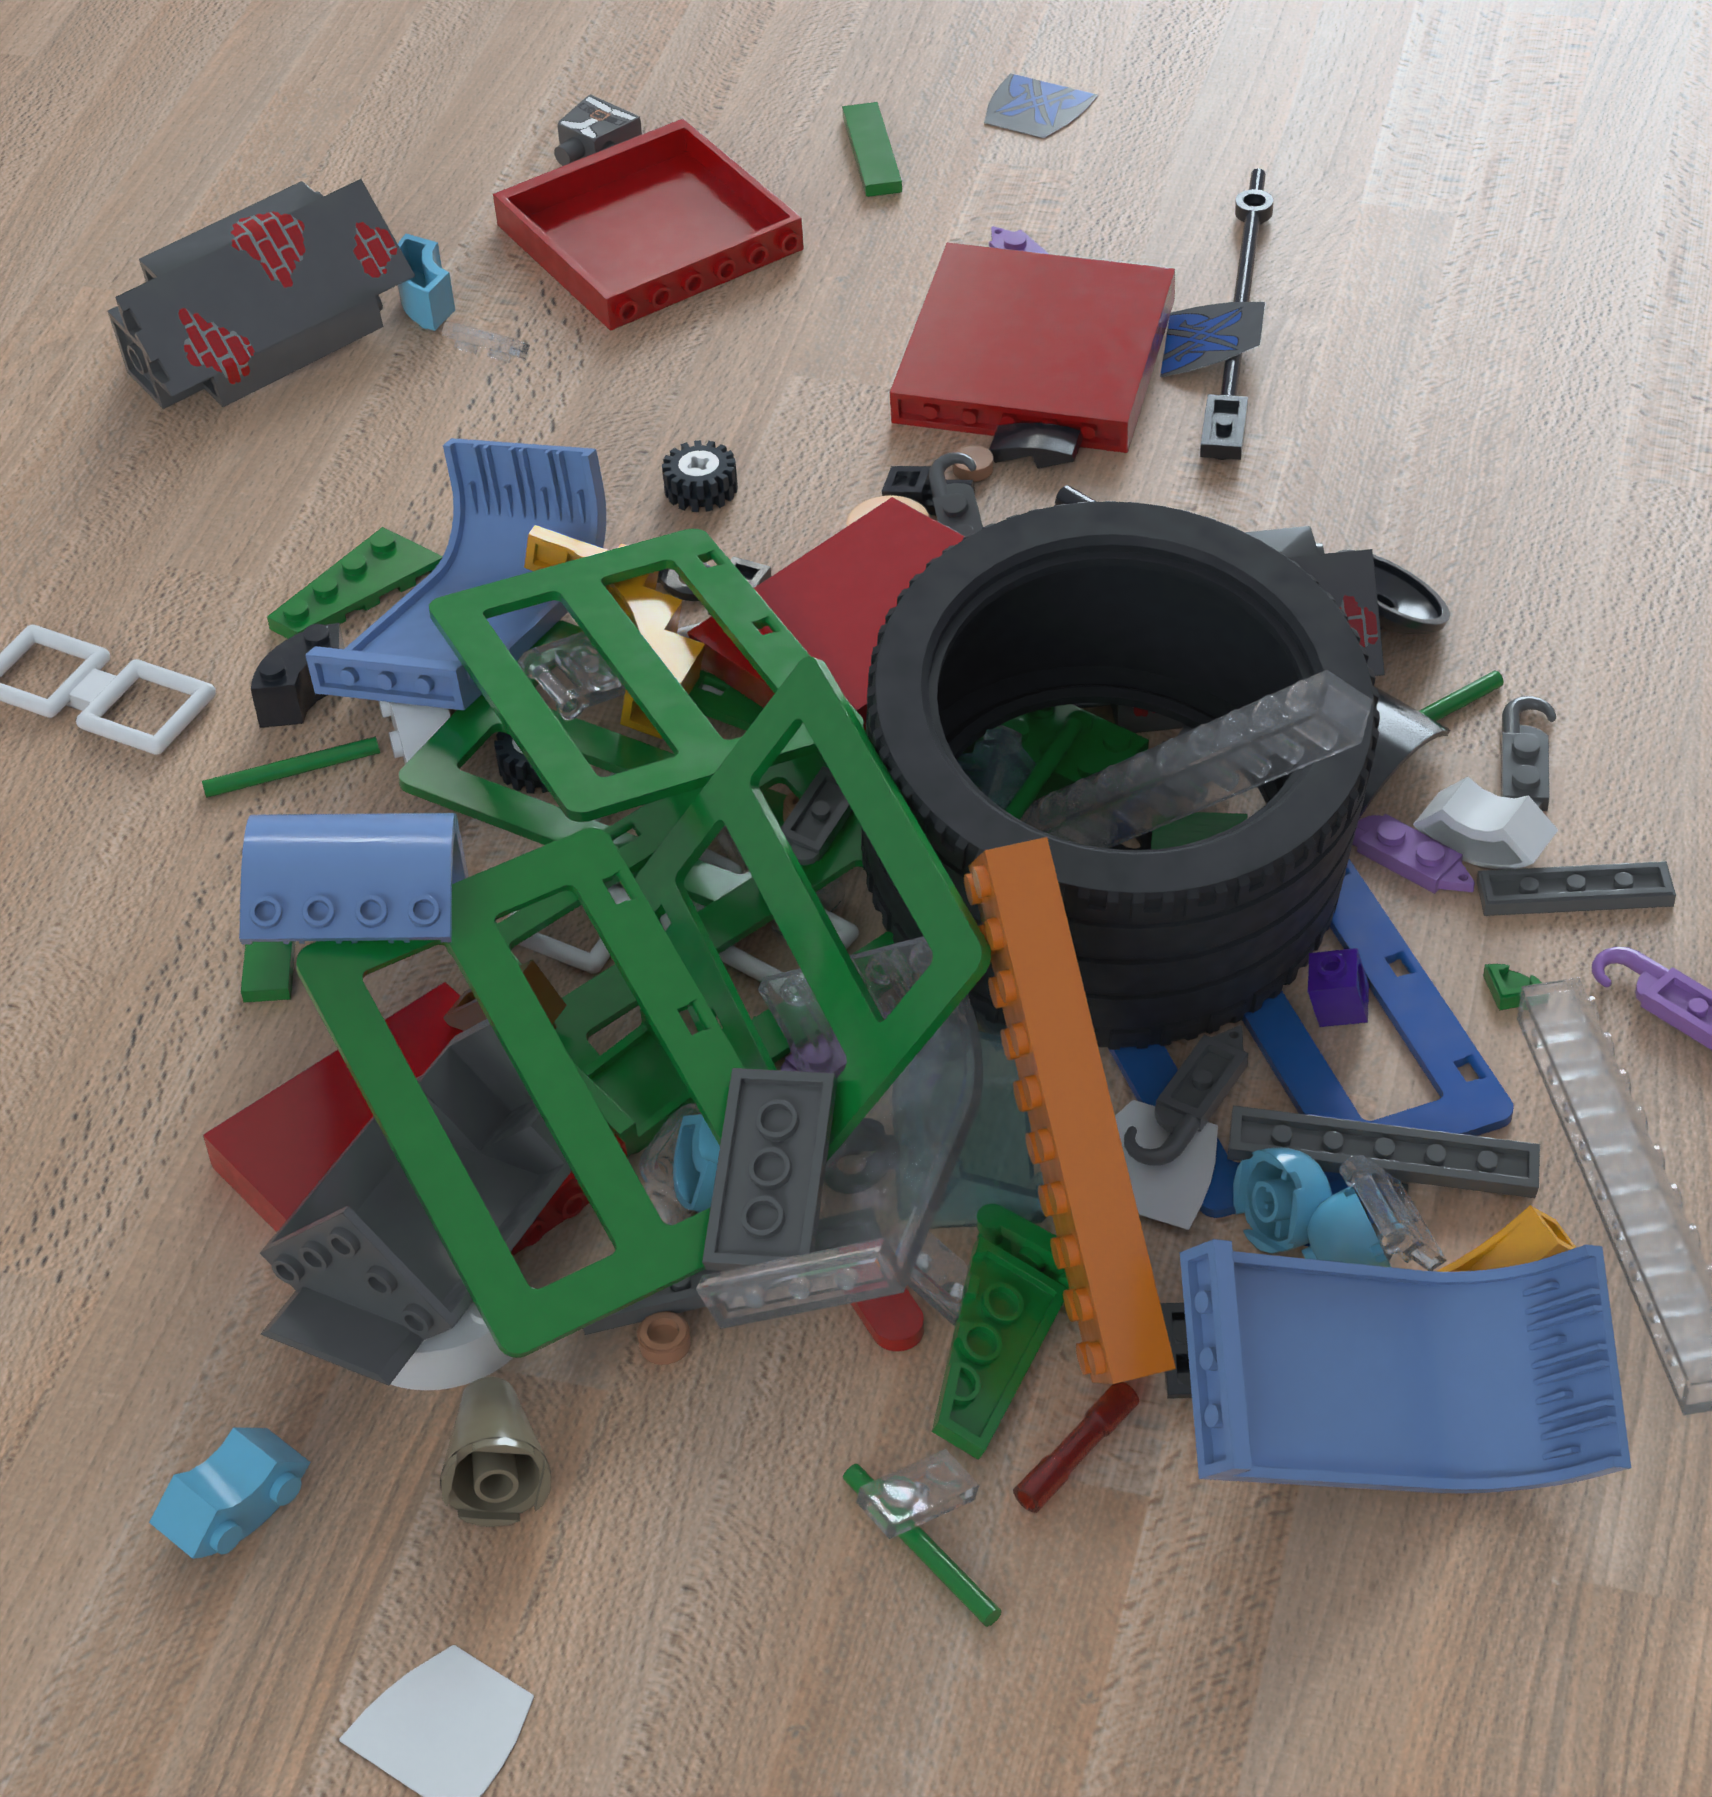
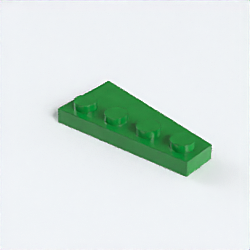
[267,527,443,639]
[932,1236,1069,1460]

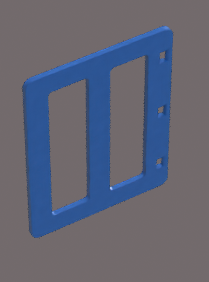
[1107,859,1514,1218]

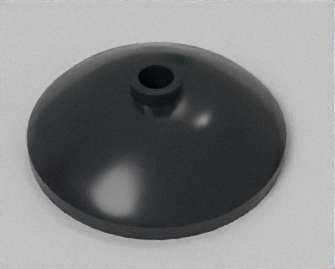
[1338,549,1450,634]

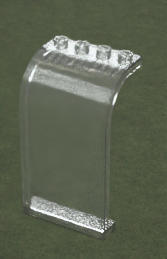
[696,936,983,1329]

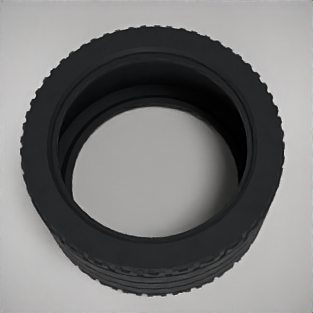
[861,501,1380,1050]

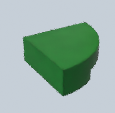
[1483,964,1547,1011]

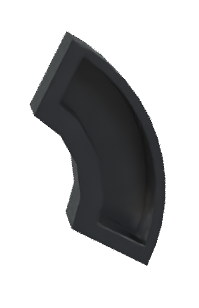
[251,623,345,728]

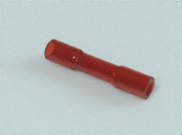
[1013,1382,1139,1513]

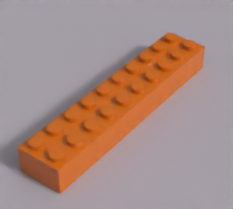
[964,837,1176,1384]

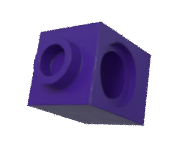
[1307,948,1369,1027]

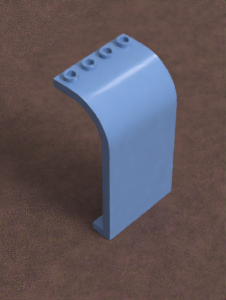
[305,438,606,710]
[239,813,469,945]
[1180,1239,1631,1494]

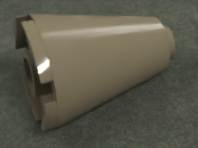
[440,1377,551,1527]

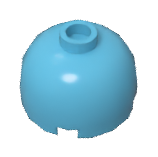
[1233,1148,1332,1254]
[1301,1186,1391,1267]

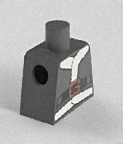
[554,94,642,166]

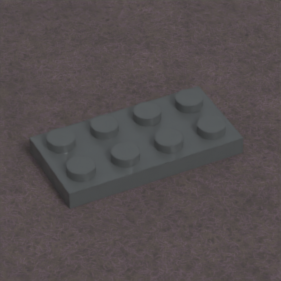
[702,1068,838,1276]

